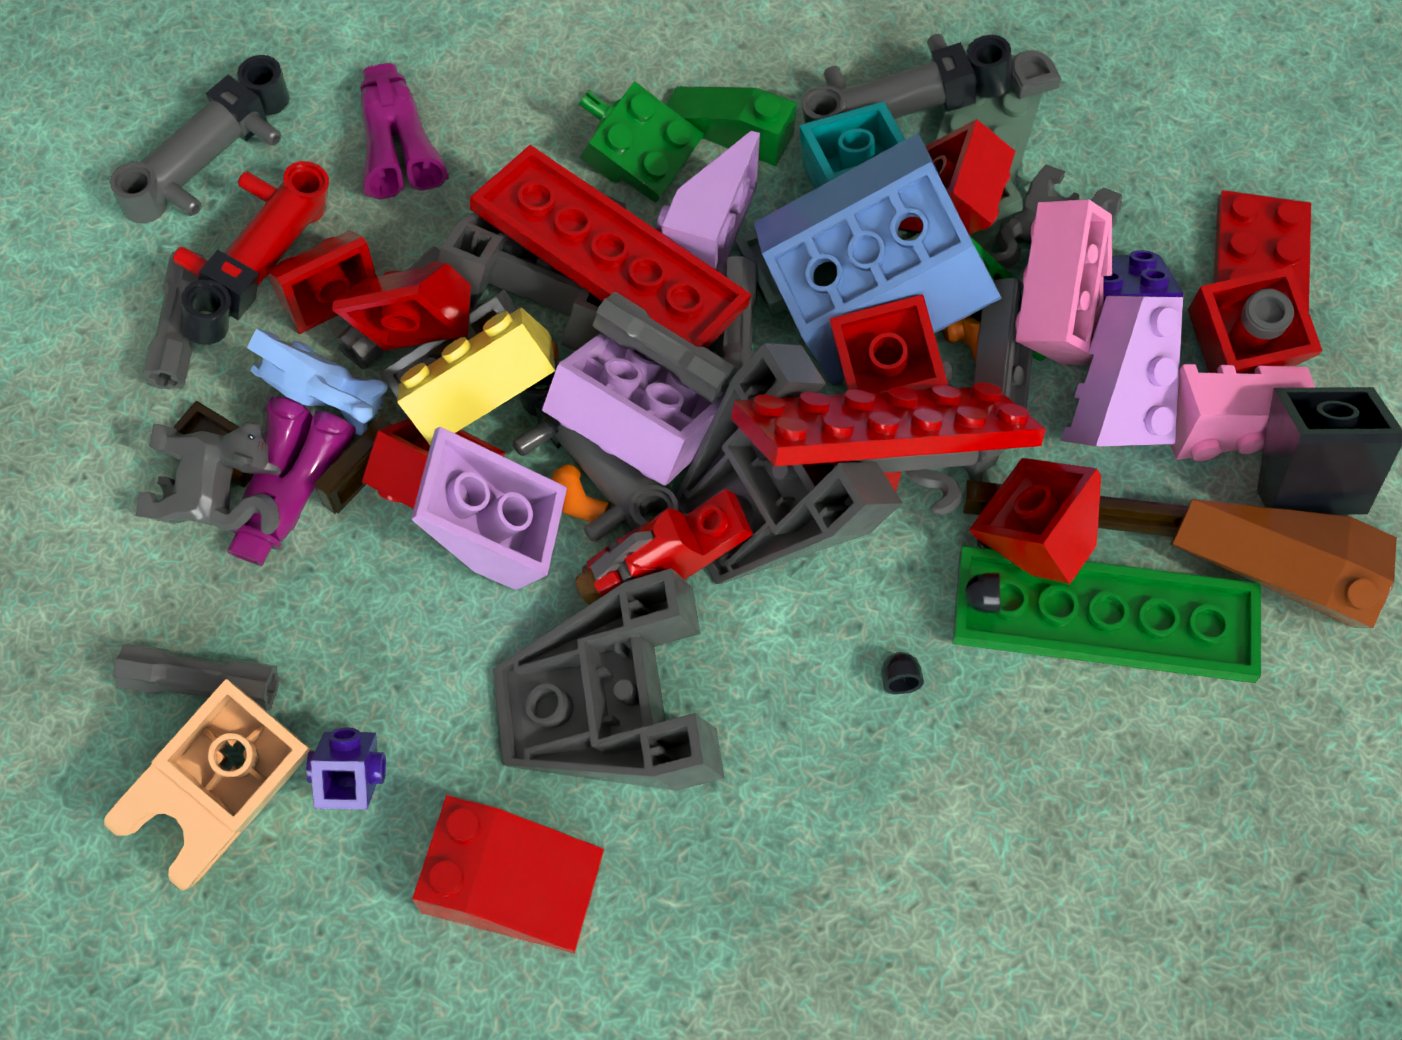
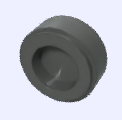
[1241,289,1294,339]

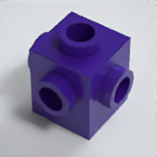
[306,727,386,809]

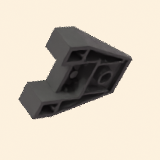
[437,196,626,351]
[675,343,902,584]
[493,568,725,791]

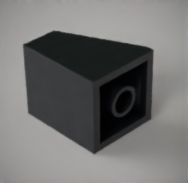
[1257,387,1402,516]

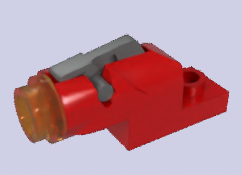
[575,489,754,605]

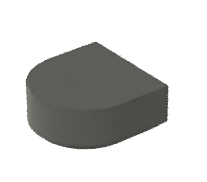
[1011,50,1061,99]

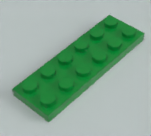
[952,546,1261,683]

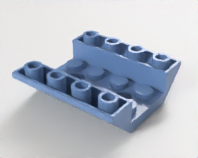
[754,133,1002,385]

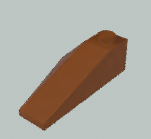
[1170,499,1397,628]

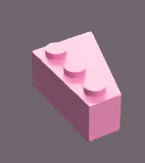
[1015,199,1112,365]
[1171,364,1315,461]

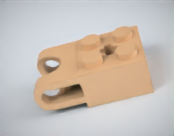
[104,679,313,891]

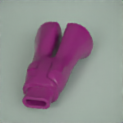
[360,63,449,200]
[227,396,356,566]

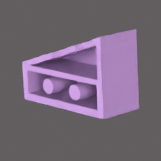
[1060,296,1183,446]

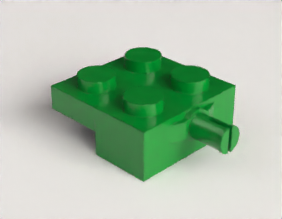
[578,81,705,202]

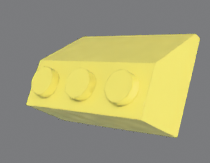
[397,307,556,446]

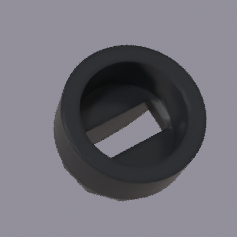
[965,573,1000,613]
[881,652,924,695]

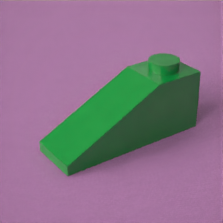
[666,86,797,167]

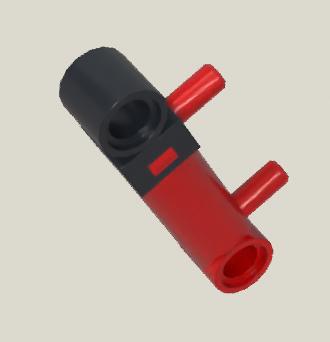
[172,161,329,345]

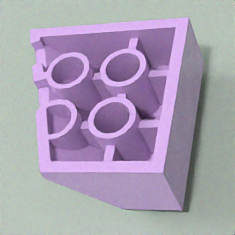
[542,333,723,486]

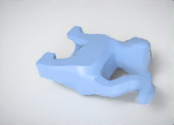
[247,329,388,436]

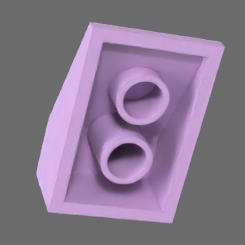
[656,131,760,270]
[411,426,567,590]

